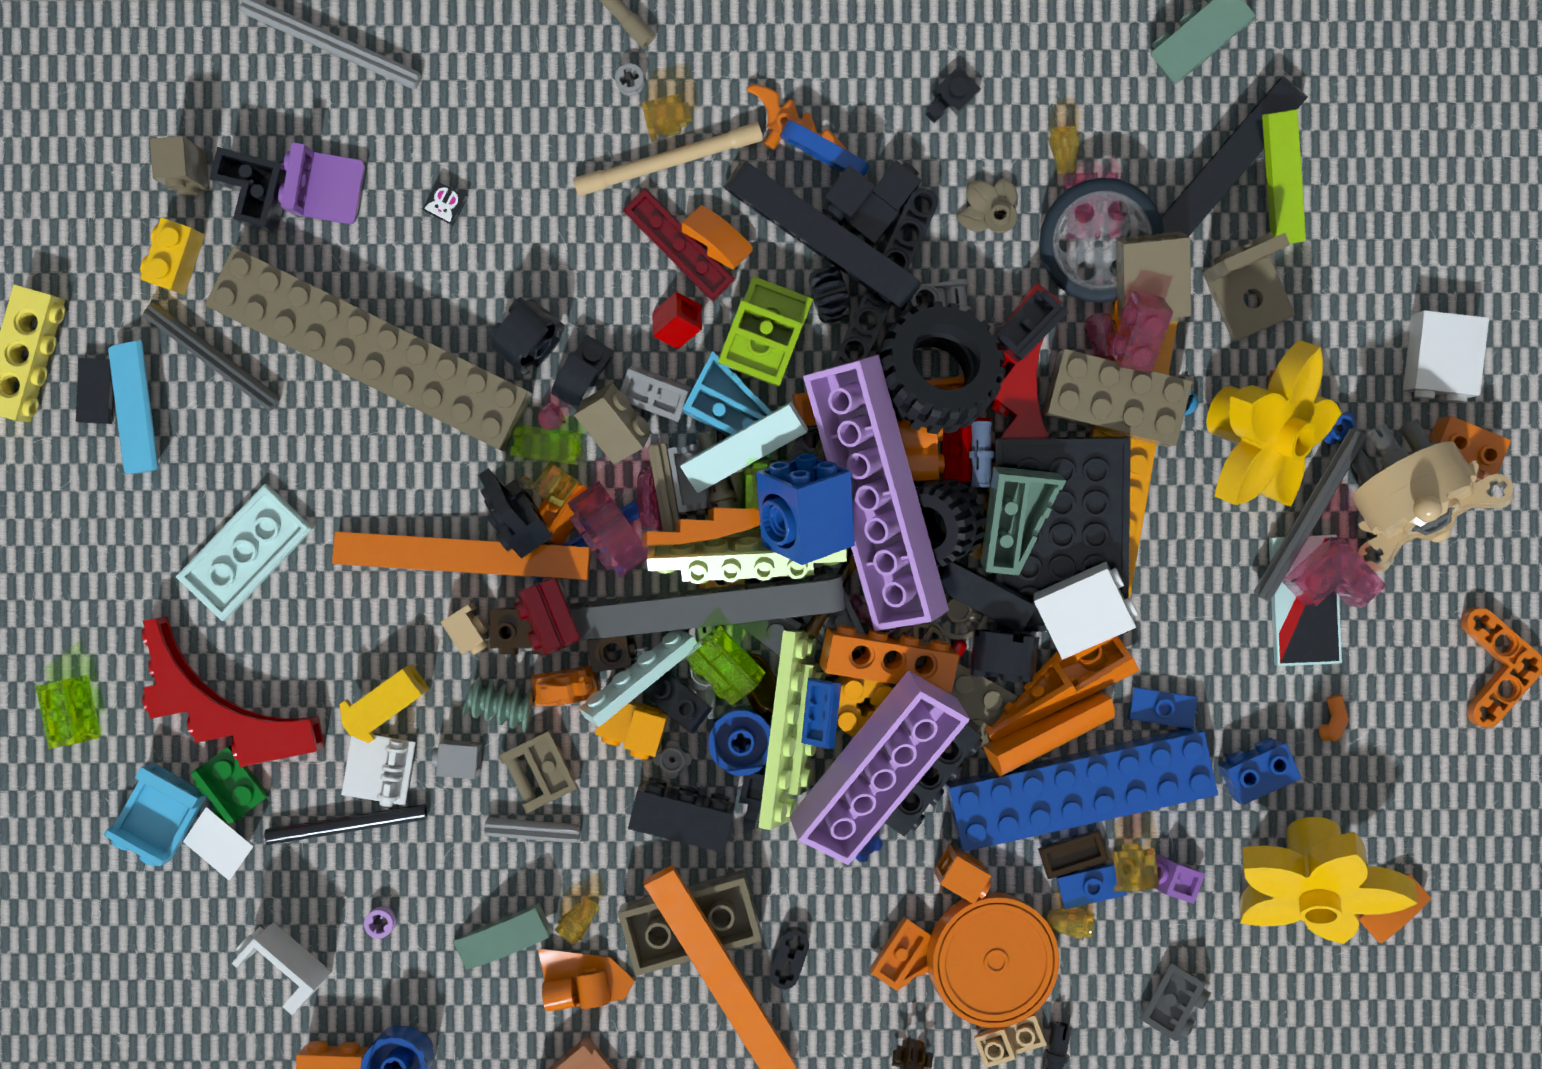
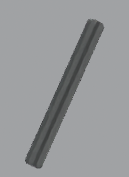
[143,303,280,410]

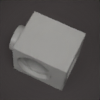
[432,739,483,779]

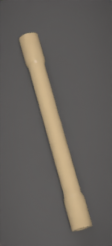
[573,122,763,197]

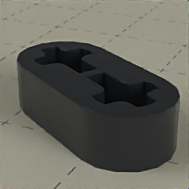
[770,926,809,990]

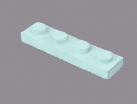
[579,630,699,727]

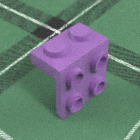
[278,142,365,225]

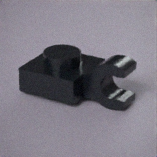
[925,66,981,123]
[739,772,765,830]

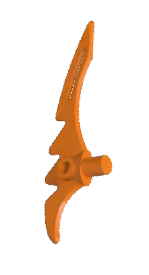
[746,84,868,179]

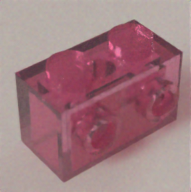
[1111,291,1173,373]

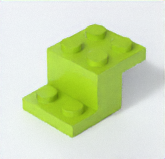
[718,276,813,387]

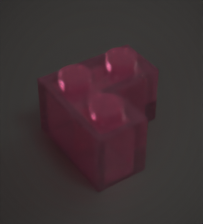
[567,481,649,578]
[1282,537,1387,608]

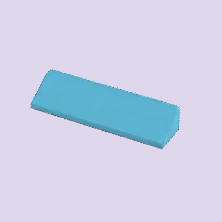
[108,340,159,474]

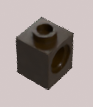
[587,635,638,673]

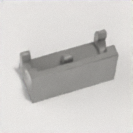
[620,365,693,422]
[668,444,712,513]

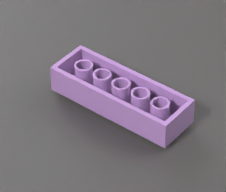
[789,670,970,865]

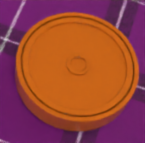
[927,892,1059,1028]

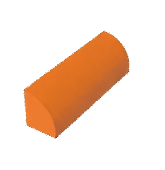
[983,691,1115,777]

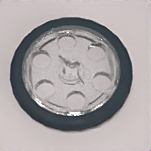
[1039,177,1164,303]

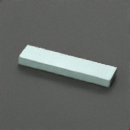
[680,402,808,493]

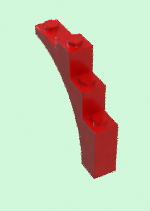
[991,283,1063,460]
[142,616,325,767]

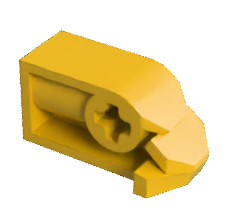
[339,664,430,744]

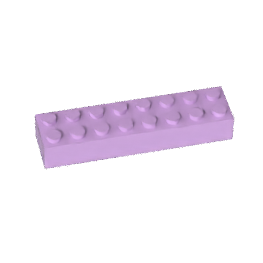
[803,354,949,631]

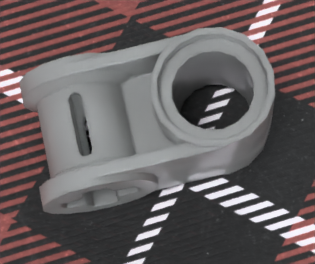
[907,279,971,312]

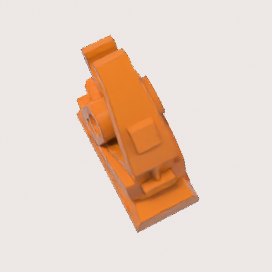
[531,665,599,707]

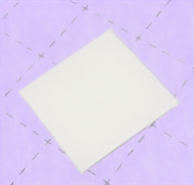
[183,807,253,881]

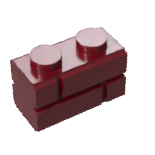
[515,578,581,656]

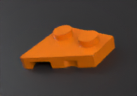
[868,916,931,991]

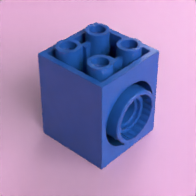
[756,453,855,565]

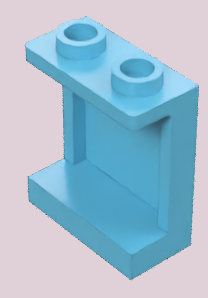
[104,762,207,866]

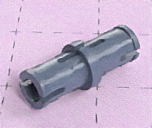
[969,421,995,488]

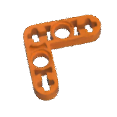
[1460,607,1542,728]

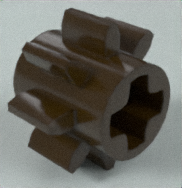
[892,1039,933,1069]

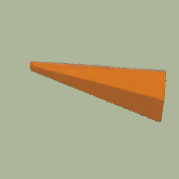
[984,636,1140,742]

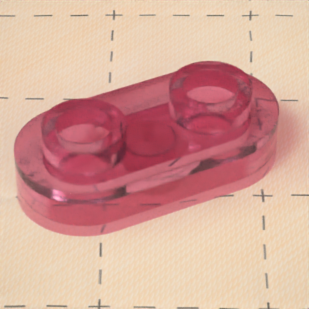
[637,466,663,530]

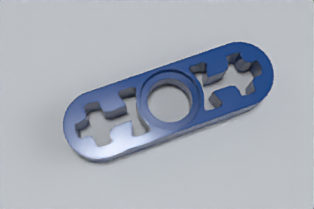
[780,120,870,177]

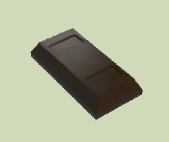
[1038,829,1109,879]

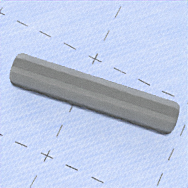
[484,817,580,843]

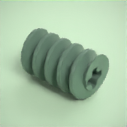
[463,677,535,732]

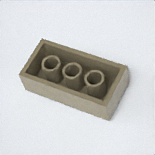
[1041,349,1193,447]
[618,869,762,976]

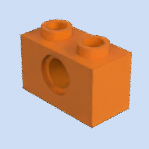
[933,843,992,905]

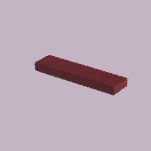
[622,188,736,303]

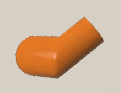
[1319,694,1349,742]

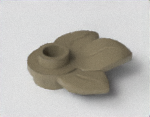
[956,178,1017,233]

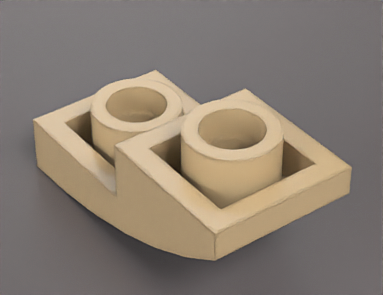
[974,1012,1048,1068]

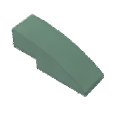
[453,902,552,970]

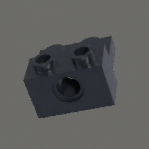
[478,468,553,559]

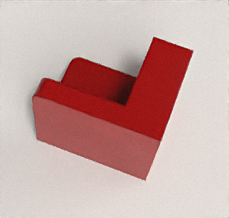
[652,292,702,349]

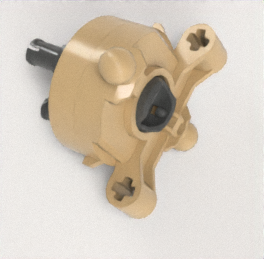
[1352,419,1514,574]

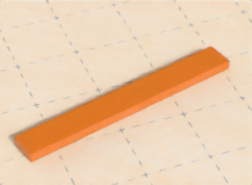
[332,532,591,581]
[643,865,797,1069]

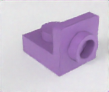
[1147,855,1205,904]

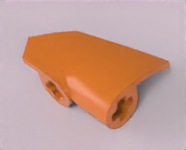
[538,948,635,1012]

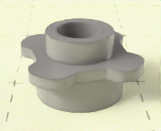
[653,740,692,779]

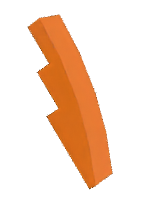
[642,507,760,546]

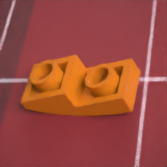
[682,205,753,270]
[1359,874,1432,943]

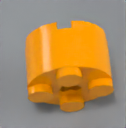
[835,676,893,737]

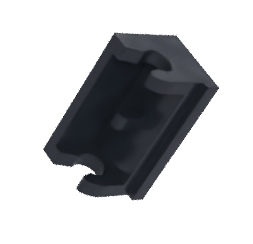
[996,290,1068,363]

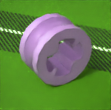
[364,906,397,939]

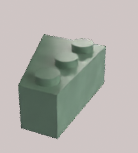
[1150,0,1256,85]
[980,466,1066,575]

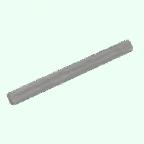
[240,0,421,89]

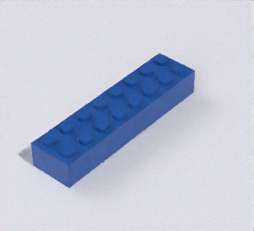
[945,727,1218,852]

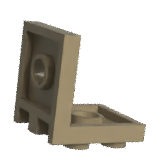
[1202,232,1296,343]

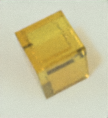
[520,462,579,507]

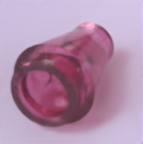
[1084,313,1118,361]

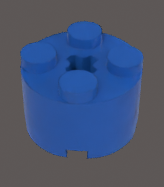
[708,706,771,776]
[360,1026,434,1069]

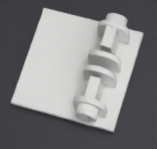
[341,735,416,807]

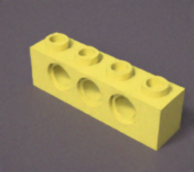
[0,284,65,423]

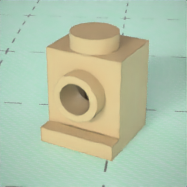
[441,603,490,656]

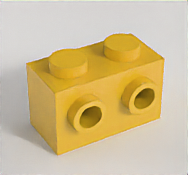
[140,218,205,295]

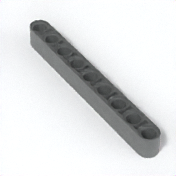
[567,574,846,641]

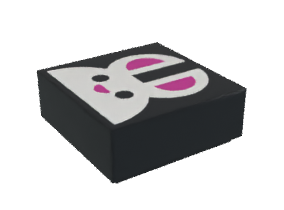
[422,181,468,226]

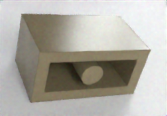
[150,136,209,196]
[574,382,652,464]

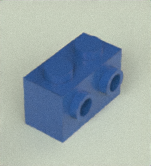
[1218,738,1302,805]

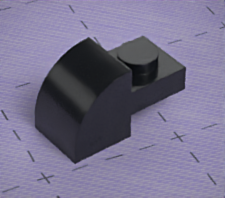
[551,335,614,409]

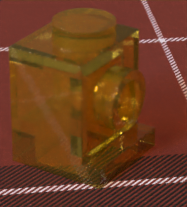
[641,94,693,142]
[1113,843,1159,892]

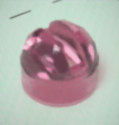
[538,402,566,430]

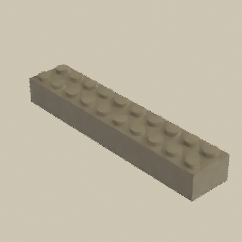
[204,247,533,451]

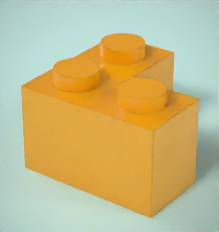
[595,700,669,760]

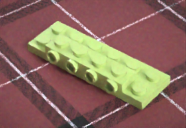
[647,528,847,584]
[758,629,825,830]

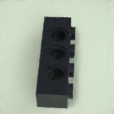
[884,719,983,837]

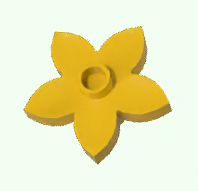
[1206,340,1342,507]
[1239,817,1418,944]

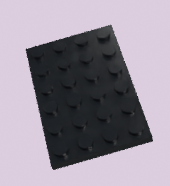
[996,436,1131,633]

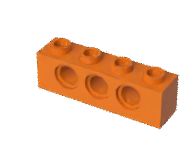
[819,624,960,693]

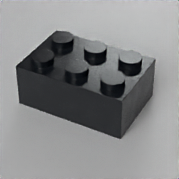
[628,777,735,853]

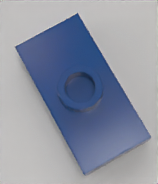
[801,678,841,749]
[1127,686,1198,729]
[1056,862,1127,909]

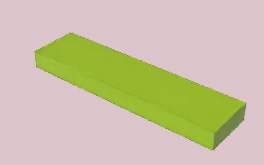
[1262,109,1306,244]

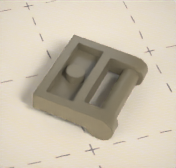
[498,730,578,813]

